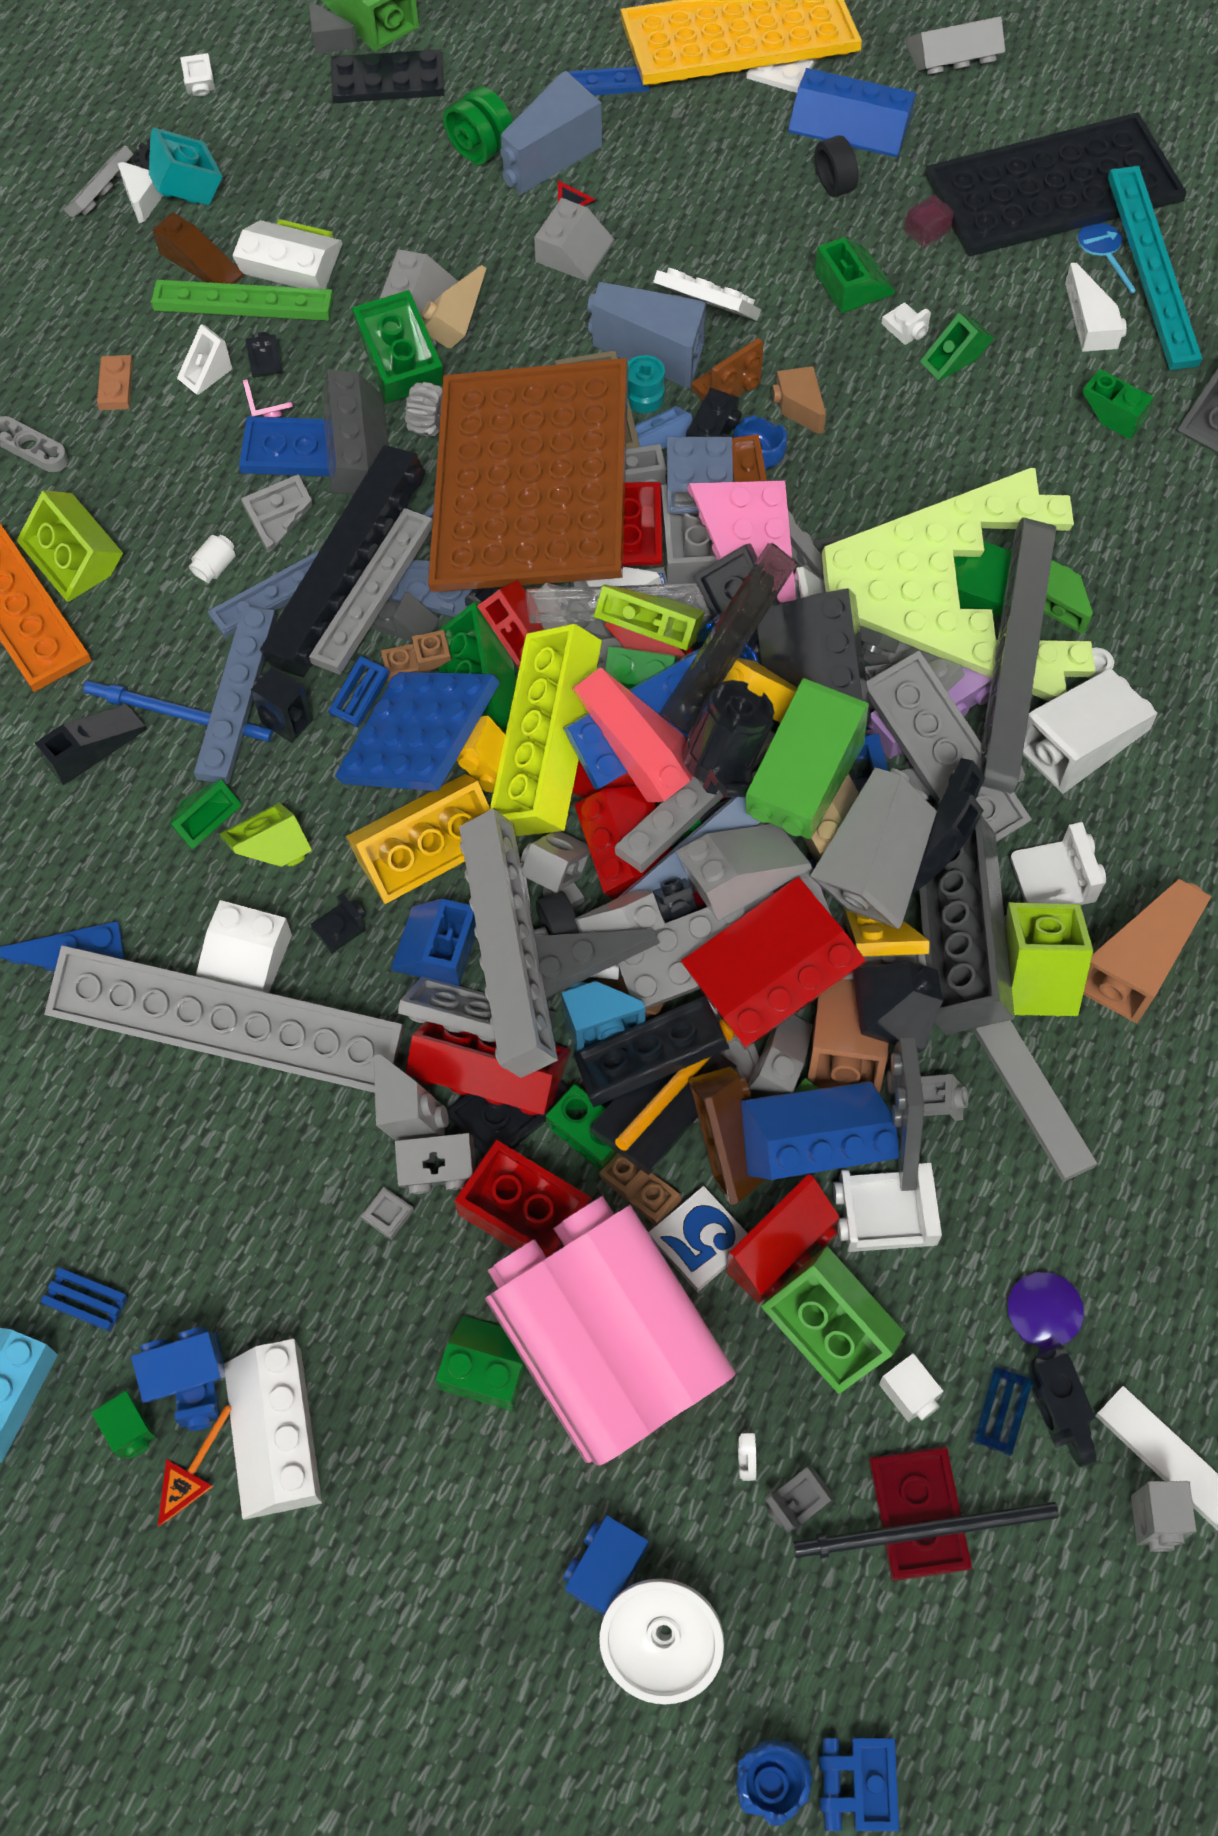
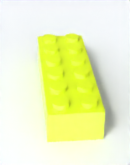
[490,624,602,836]

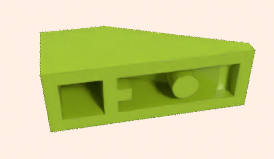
[593,584,705,651]

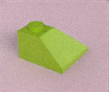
[220,802,312,867]

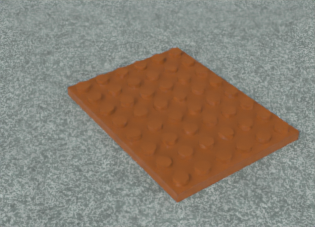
[428,358,629,592]

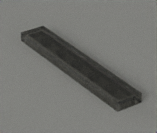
[659,543,798,734]

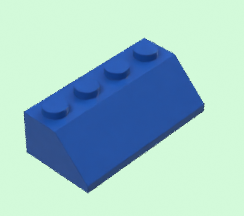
[788,68,916,157]
[741,1082,899,1180]

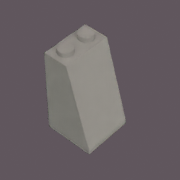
[810,767,937,929]

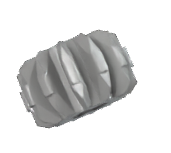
[405,382,442,437]

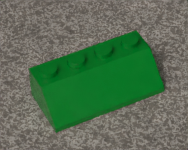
[438,601,516,734]

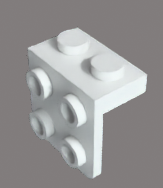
[1010,822,1106,905]

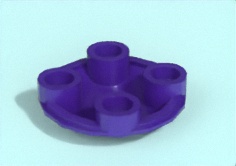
[1007,1272,1084,1347]

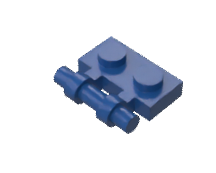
[819,1738,899,1832]

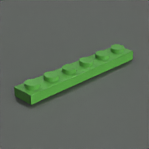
[151,280,334,321]

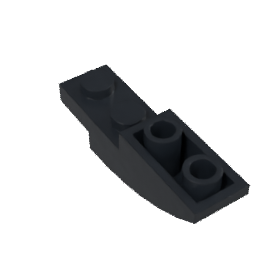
[911,758,985,895]

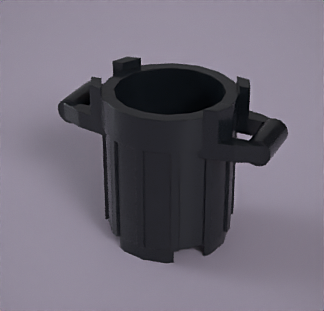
[683,680,774,797]

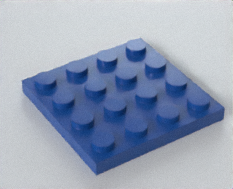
[335,672,500,791]

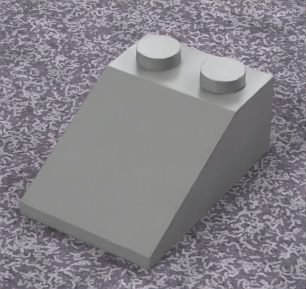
[676,824,812,921]

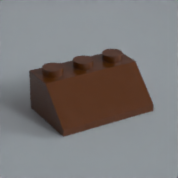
[688,1066,765,1205]

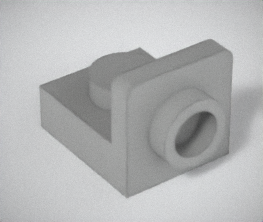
[921,1074,968,1121]

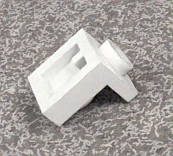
[881,302,931,345]

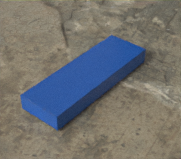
[568,66,649,96]

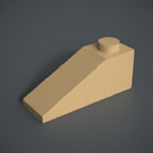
[421,265,486,348]

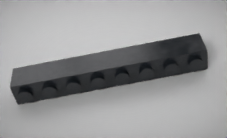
[260,445,425,678]

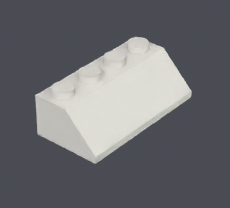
[224,1339,322,1520]

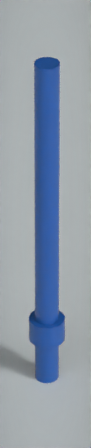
[83,680,273,742]

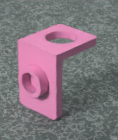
[243,380,293,417]

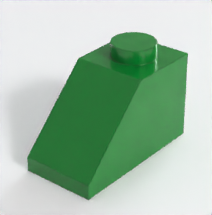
[920,312,994,381]

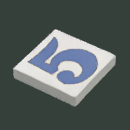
[648,1186,748,1292]

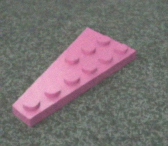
[687,481,796,604]

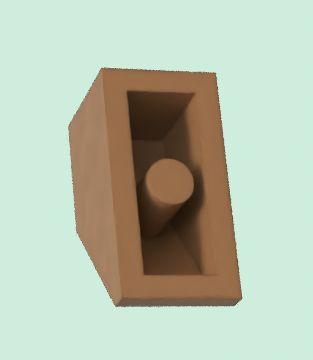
[771,366,826,434]

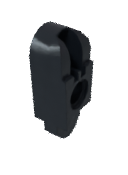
[1029,1343,1097,1467]

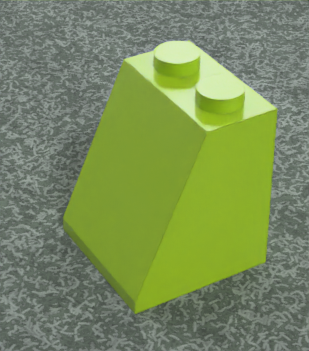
[1006,902,1093,1016]

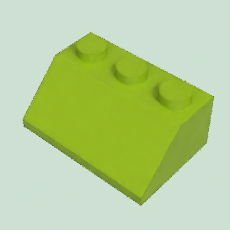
[16,490,123,602]

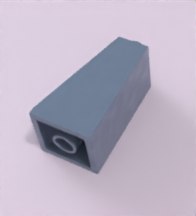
[500,71,602,194]
[587,282,706,388]

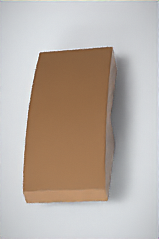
[381,630,451,683]
[599,1153,682,1226]

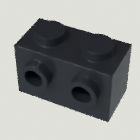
[686,388,742,437]

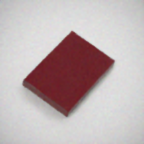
[868,1447,973,1582]

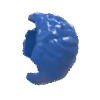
[733,415,787,470]
[736,1738,813,1826]

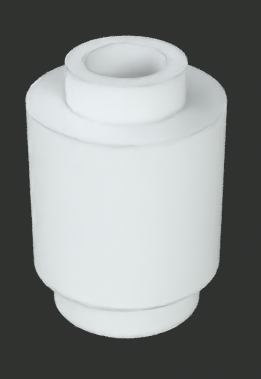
[189,535,236,583]

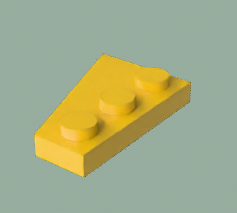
[843,907,929,957]

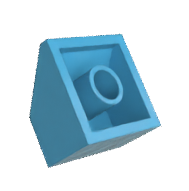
[561,981,646,1052]

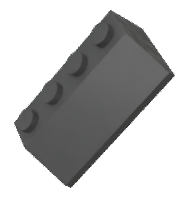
[322,369,388,494]

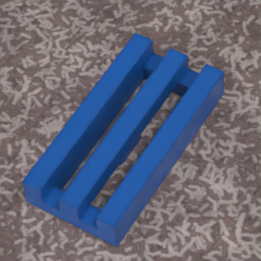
[328,656,390,728]
[40,1267,128,1332]

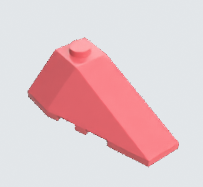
[572,667,693,802]

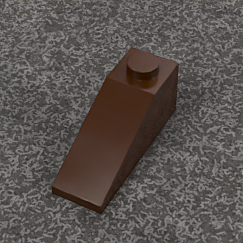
[153,212,244,284]

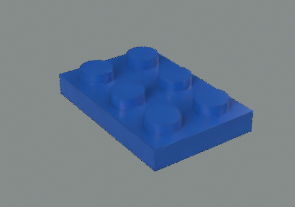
[239,416,329,476]

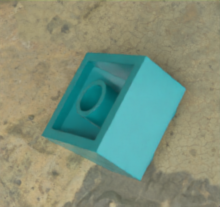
[149,127,223,205]

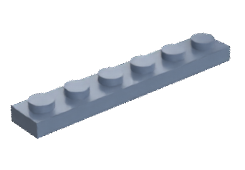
[194,606,277,784]

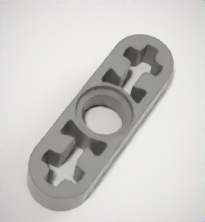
[0,416,68,472]

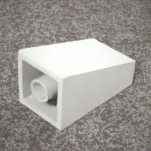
[1023,668,1157,794]

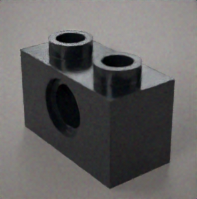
[250,666,313,743]

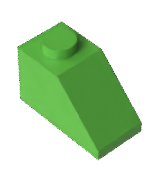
[1044,560,1093,635]

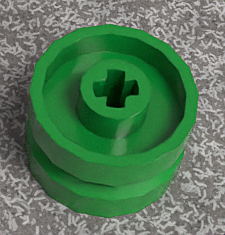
[443,86,513,166]

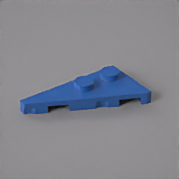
[0,921,126,972]

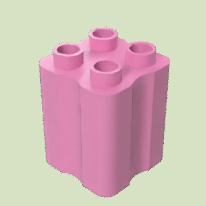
[484,1196,737,1466]

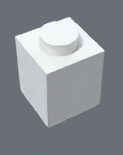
[879,1353,943,1422]

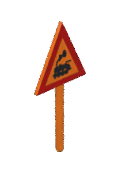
[157,1405,231,1527]

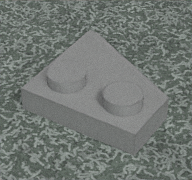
[241,474,313,553]

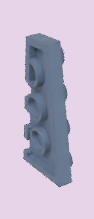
[388,560,473,617]

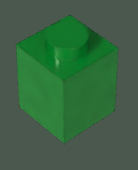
[91,1391,156,1460]

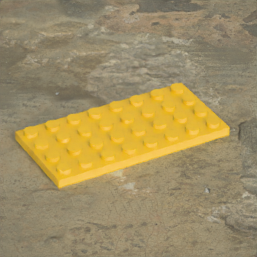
[620,0,862,85]

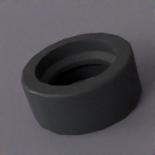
[814,135,859,197]
[536,891,580,935]

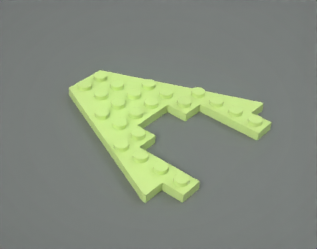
[822,468,1095,701]

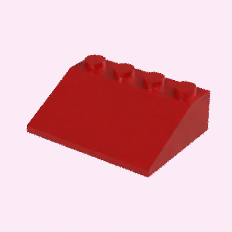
[680,876,866,1050]

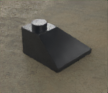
[853,960,943,1053]

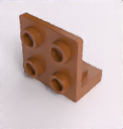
[691,338,764,400]

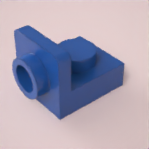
[174,1381,220,1431]

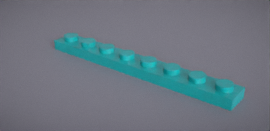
[1108,166,1202,370]

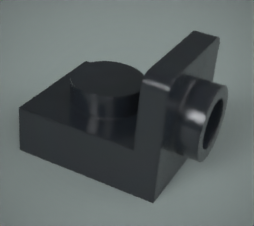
[245,332,283,378]
[652,878,698,923]
[310,893,366,954]

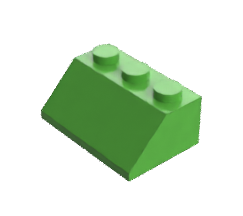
[761,1246,905,1394]

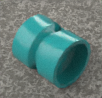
[628,355,665,413]

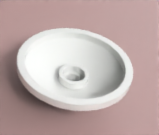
[600,1579,724,1704]

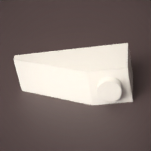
[1065,263,1126,352]

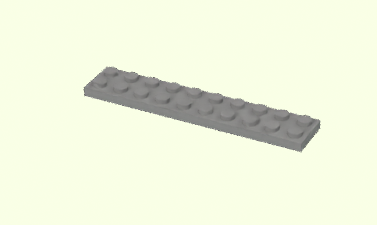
[44,945,405,1093]

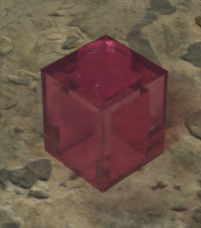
[905,195,954,248]

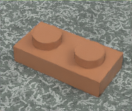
[97,355,133,410]

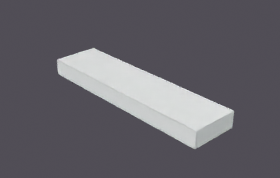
[1095,1386,1218,1531]

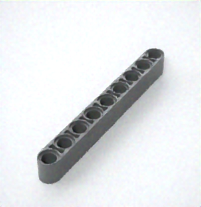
[978,517,1056,794]

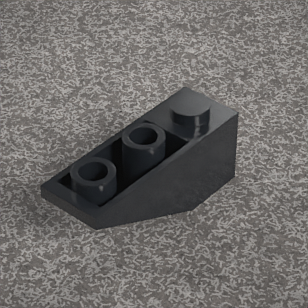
[35,705,147,785]

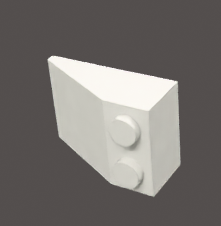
[196,900,292,993]

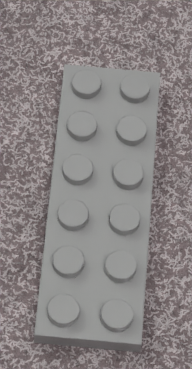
[867,650,1032,842]
[618,868,832,1009]

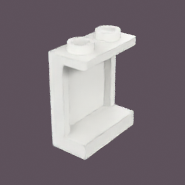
[833,1163,942,1252]

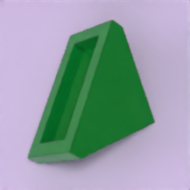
[169,779,242,850]

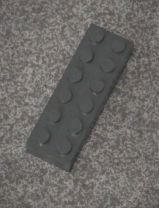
[919,815,1015,1035]

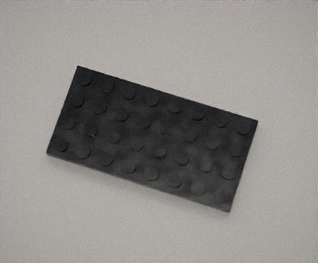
[925,112,1187,257]

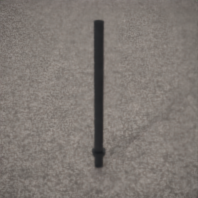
[793,1502,1059,1559]

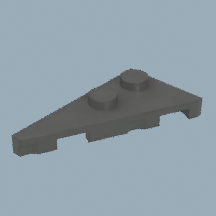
[535,929,660,998]

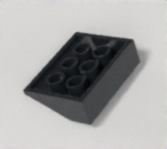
[755,588,873,734]

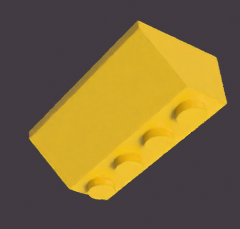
[346,774,490,904]

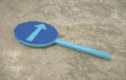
[1078,223,1135,293]

